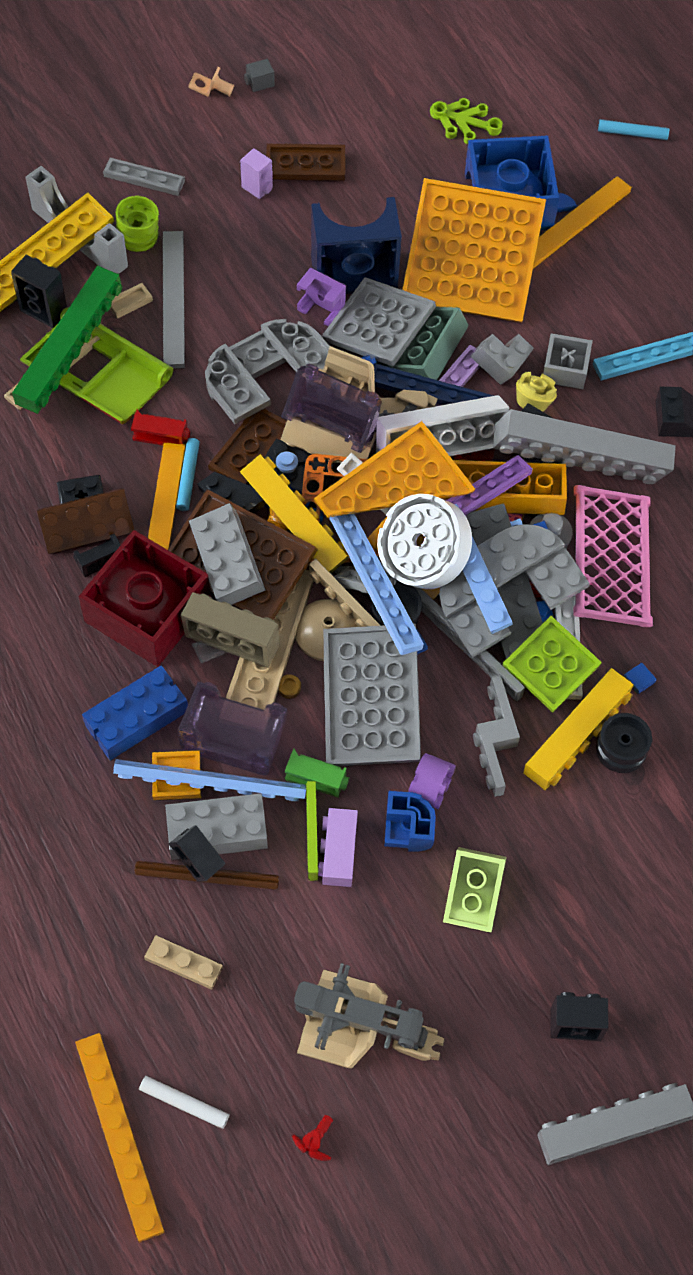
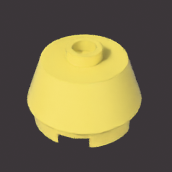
[516,372,557,412]

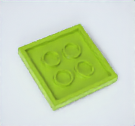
[503,616,602,713]

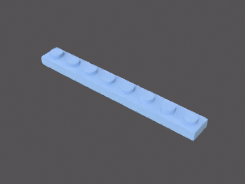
[329,514,424,655]
[113,759,306,801]

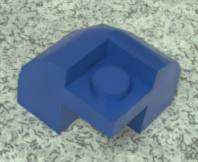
[384,791,436,852]

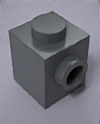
[244,59,275,92]

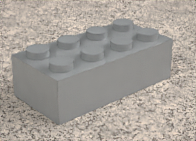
[189,503,265,605]
[165,793,268,860]

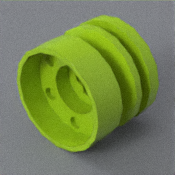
[116,196,159,252]

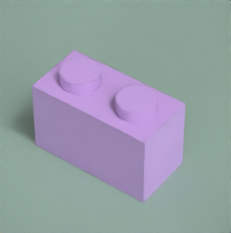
[240,148,273,199]

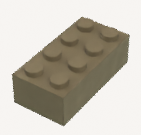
[181,592,280,668]

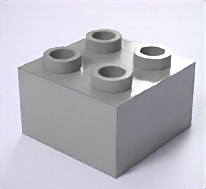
[543,333,592,389]

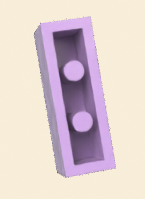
[318,808,358,887]

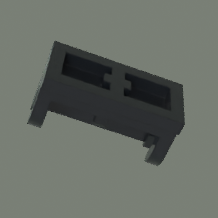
[73,533,121,577]
[168,825,226,882]

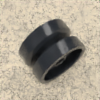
[370,581,422,626]
[596,713,652,773]

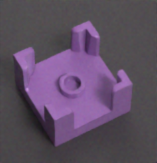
[297,267,346,327]

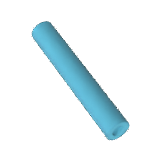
[598,120,669,140]
[176,438,200,511]

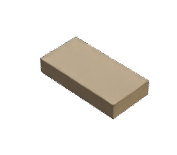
[110,283,153,319]

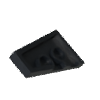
[197,472,267,514]

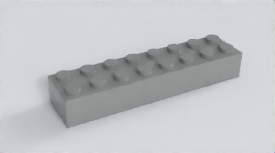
[493,409,676,484]

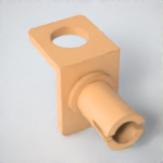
[188,67,234,97]

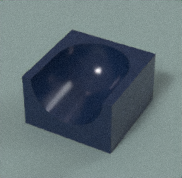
[311,197,402,294]

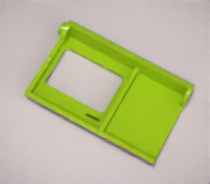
[20,307,173,424]

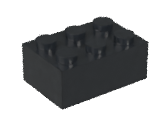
[11,255,67,328]
[264,438,334,508]

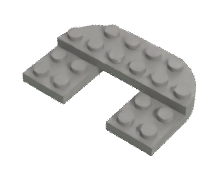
[205,319,330,424]
[440,525,590,658]

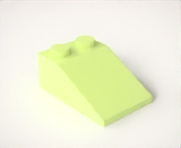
[443,847,506,932]

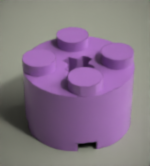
[408,753,456,809]

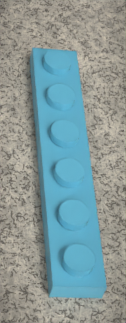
[593,332,693,381]

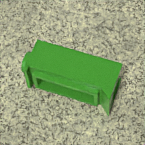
[285,748,349,798]

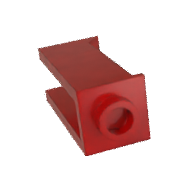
[131,409,190,445]

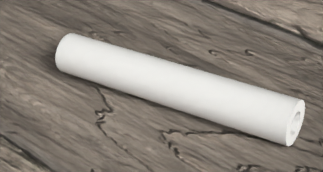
[139,1076,230,1129]

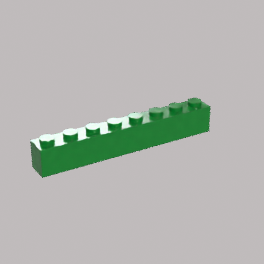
[12,266,122,414]

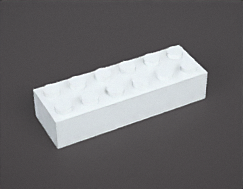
[376,395,509,456]

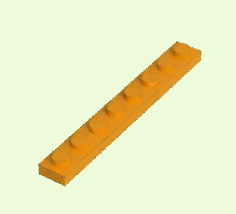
[75,1033,165,1242]

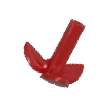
[292,1115,333,1161]

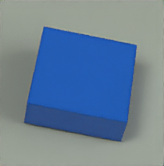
[624,663,657,694]

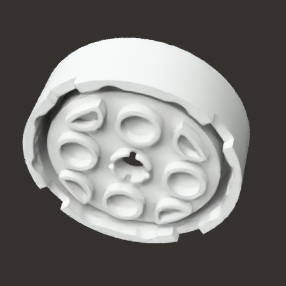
[378,494,472,589]

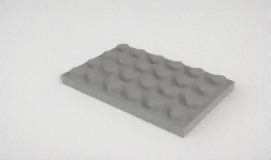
[323,624,421,766]

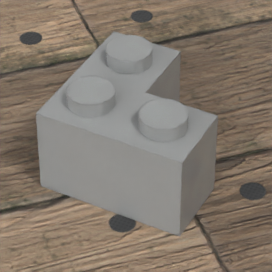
[470,334,534,385]

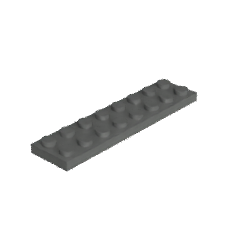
[466,503,543,684]

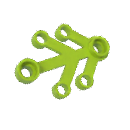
[430,98,503,144]

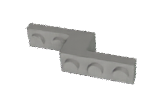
[473,675,520,797]

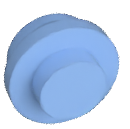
[276,452,298,473]

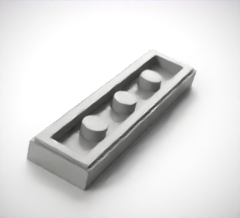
[103,158,185,196]

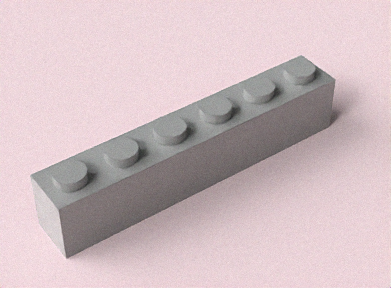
[537,1083,693,1165]

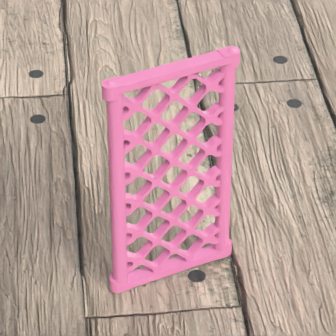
[573,485,653,627]

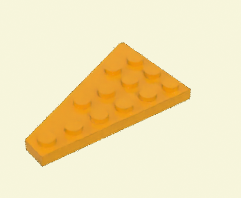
[314,421,475,518]

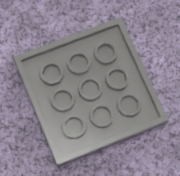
[322,278,436,367]

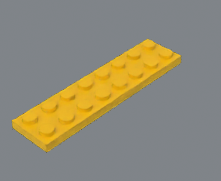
[0,192,115,312]

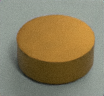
[278,675,301,699]

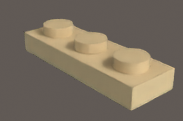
[144,935,223,990]

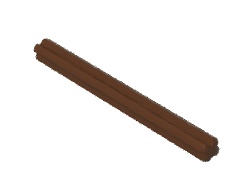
[134,861,279,890]

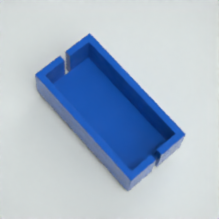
[82,665,189,760]

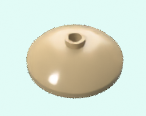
[295,599,358,661]

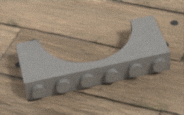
[26,166,128,274]

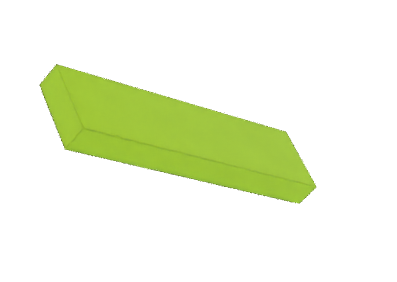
[306,781,318,881]

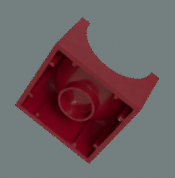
[78,530,211,667]

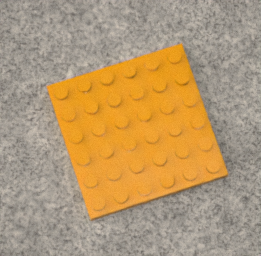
[403,178,546,323]

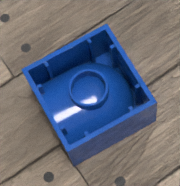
[465,136,559,231]

